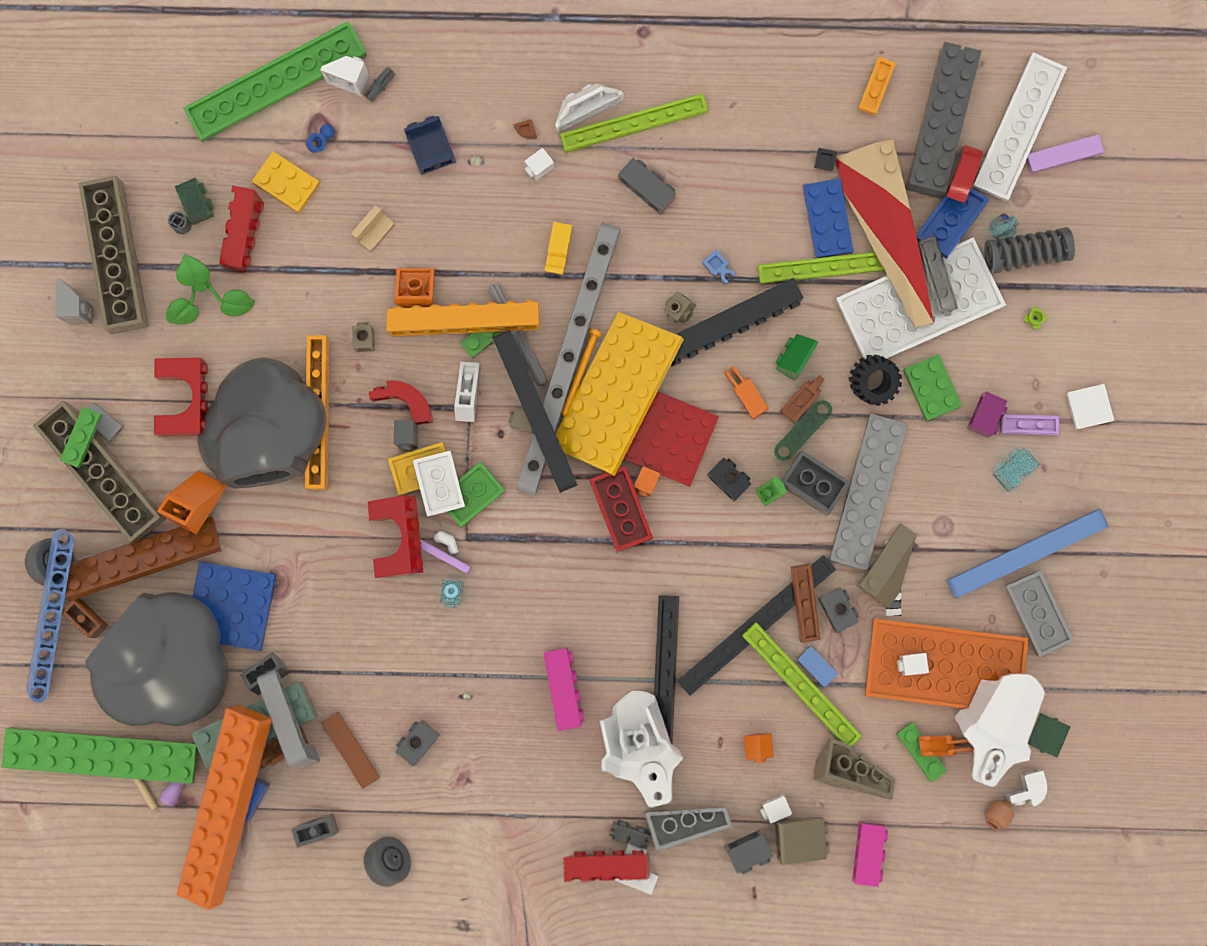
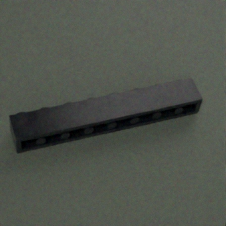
[671,278,804,367]

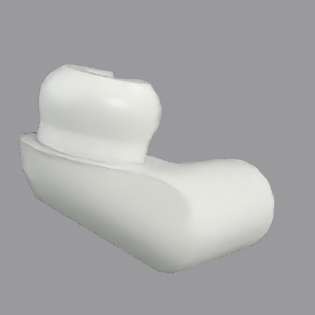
[434,531,459,555]

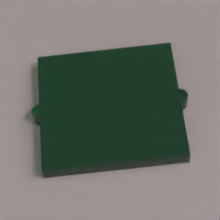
[1028,713,1071,758]

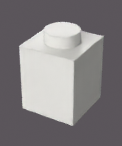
[524,148,555,181]
[897,653,929,676]
[760,794,792,823]

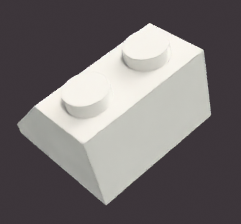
[321,56,370,96]

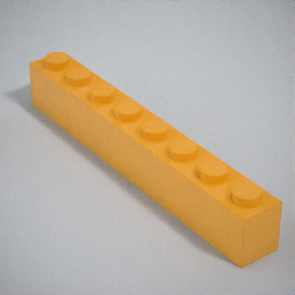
[387,300,541,337]
[305,335,330,491]

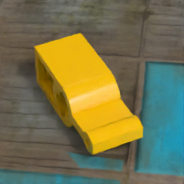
[545,222,572,275]

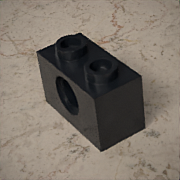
[707,457,751,502]

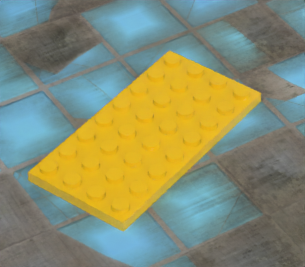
[556,312,684,476]

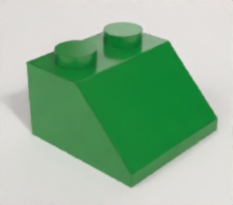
[775,334,819,381]

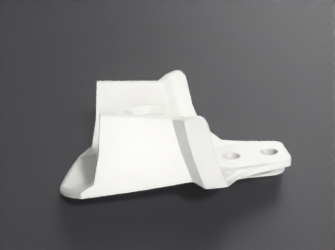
[955,674,1045,787]
[600,691,683,807]

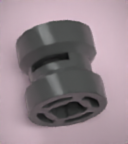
[168,211,192,235]

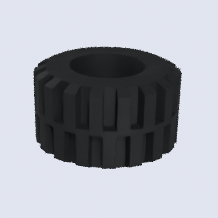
[849,354,902,406]

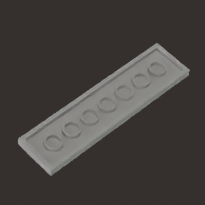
[829,414,907,571]

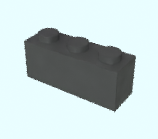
[618,158,676,215]

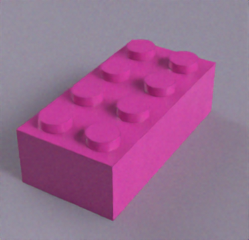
[543,648,585,731]

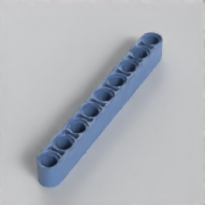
[946,509,1109,598]
[26,529,74,703]

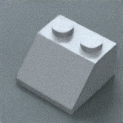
[56,279,94,324]

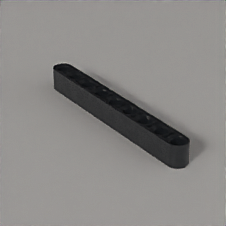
[492,330,578,493]

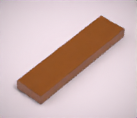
[790,563,821,643]
[321,712,380,789]

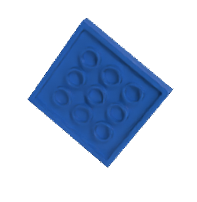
[193,561,276,651]

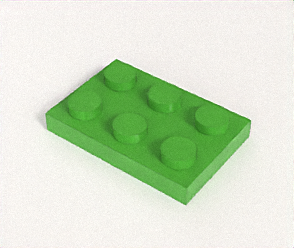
[903,354,962,421]
[448,461,505,528]

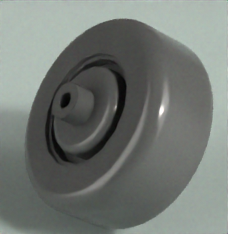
[25,538,75,585]
[363,837,411,887]

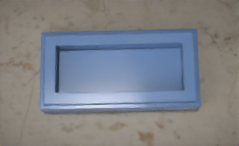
[796,646,838,688]

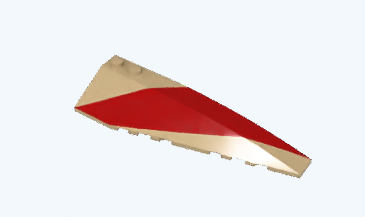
[835,140,934,328]

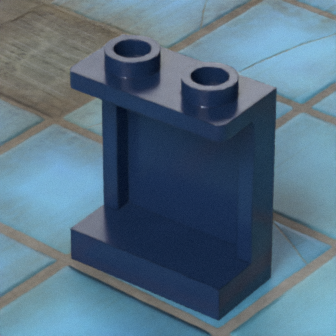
[404,116,456,175]

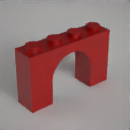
[154,358,208,437]
[368,495,423,578]

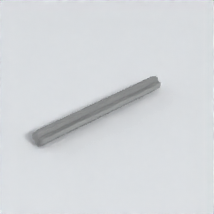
[489,284,548,386]

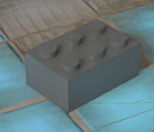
[781,450,851,516]

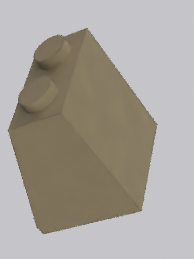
[775,817,830,865]

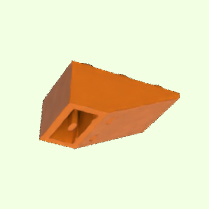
[156,471,228,535]

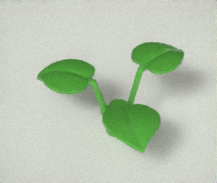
[166,254,255,324]

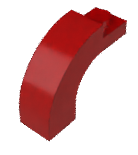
[946,144,983,203]
[369,381,433,425]

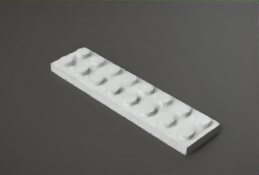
[972,53,1067,202]

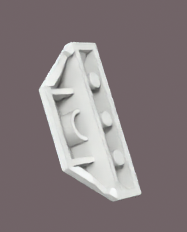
[555,83,624,134]

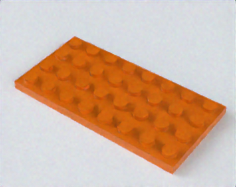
[864,619,1029,709]

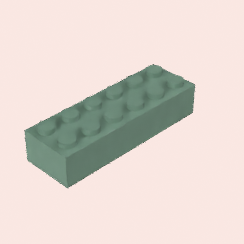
[191,681,319,769]

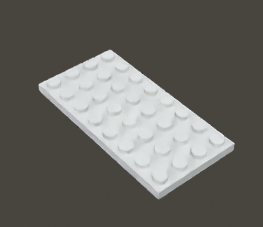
[835,237,1006,359]

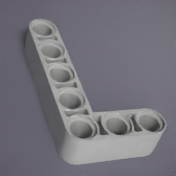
[257,669,320,770]

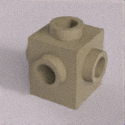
[663,291,697,323]

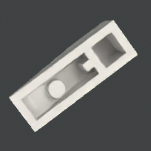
[454,362,480,422]

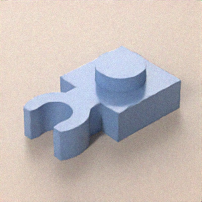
[702,250,735,285]

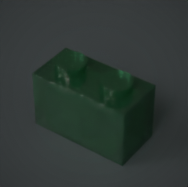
[175,177,215,225]

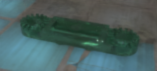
[774,400,832,462]

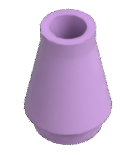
[159,782,185,807]

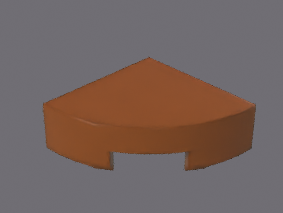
[513,119,537,139]

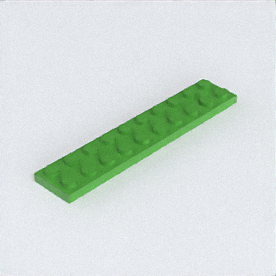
[183,21,367,142]
[1,728,198,784]

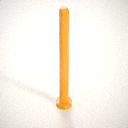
[561,328,602,416]

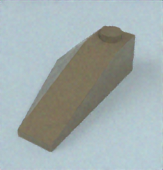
[856,524,916,609]
[813,738,895,799]

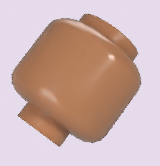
[984,800,1015,830]

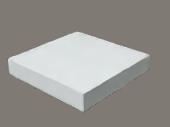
[1066,384,1114,430]

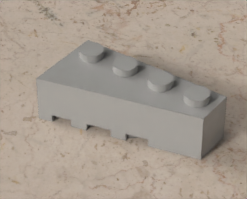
[645,808,732,851]

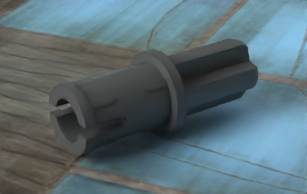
[363,67,395,102]

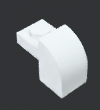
[1005,769,1047,806]

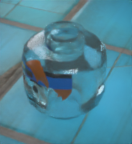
[988,213,1018,240]

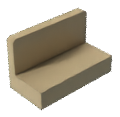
[351,205,394,252]

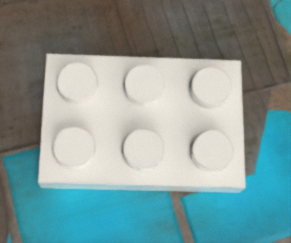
[413,451,465,517]

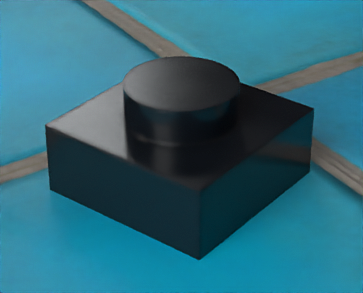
[814,148,837,171]

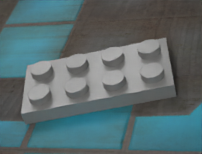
[1004,570,1074,657]

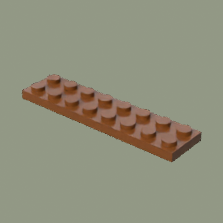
[66,517,221,601]

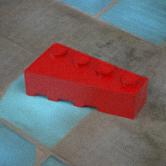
[219,185,264,272]
[564,850,650,882]

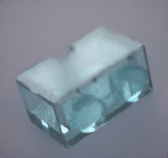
[992,448,1041,491]

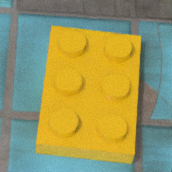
[251,151,320,213]
[388,442,446,496]

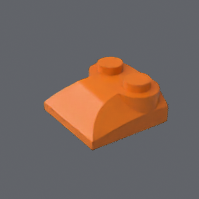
[394,268,435,308]

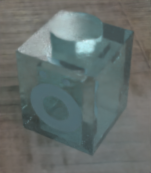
[440,579,464,608]

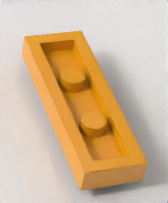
[858,57,896,116]

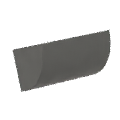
[241,652,290,695]

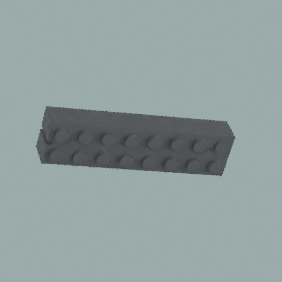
[905,42,981,199]

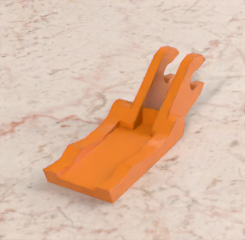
[724,366,769,420]
[918,735,974,757]

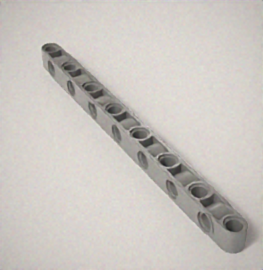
[516,223,620,496]

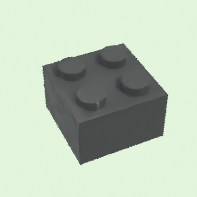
[724,829,774,874]

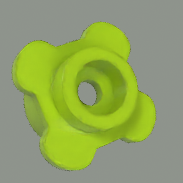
[1024,307,1047,329]

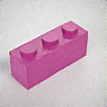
[852,822,888,887]

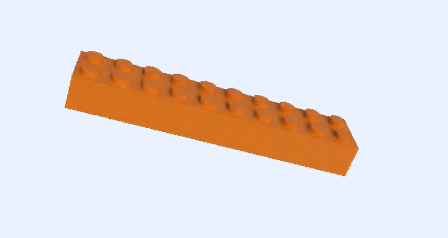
[176,705,272,910]

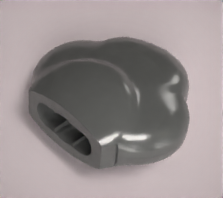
[198,357,326,489]
[85,592,228,726]

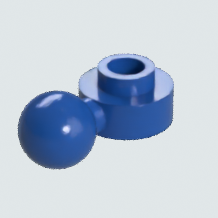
[305,124,335,153]

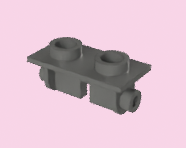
[609,820,651,849]

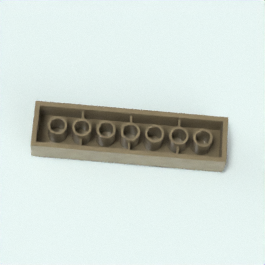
[78,176,149,334]
[33,401,166,543]

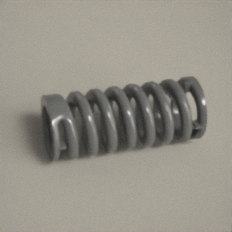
[984,227,1075,274]

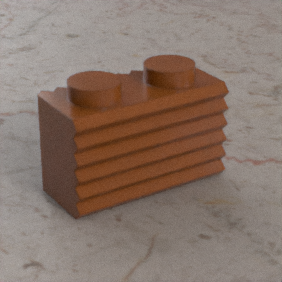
[62,599,108,638]

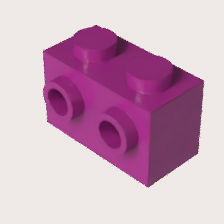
[967,391,1008,438]

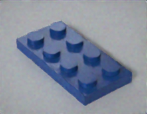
[803,179,854,259]
[916,188,989,259]

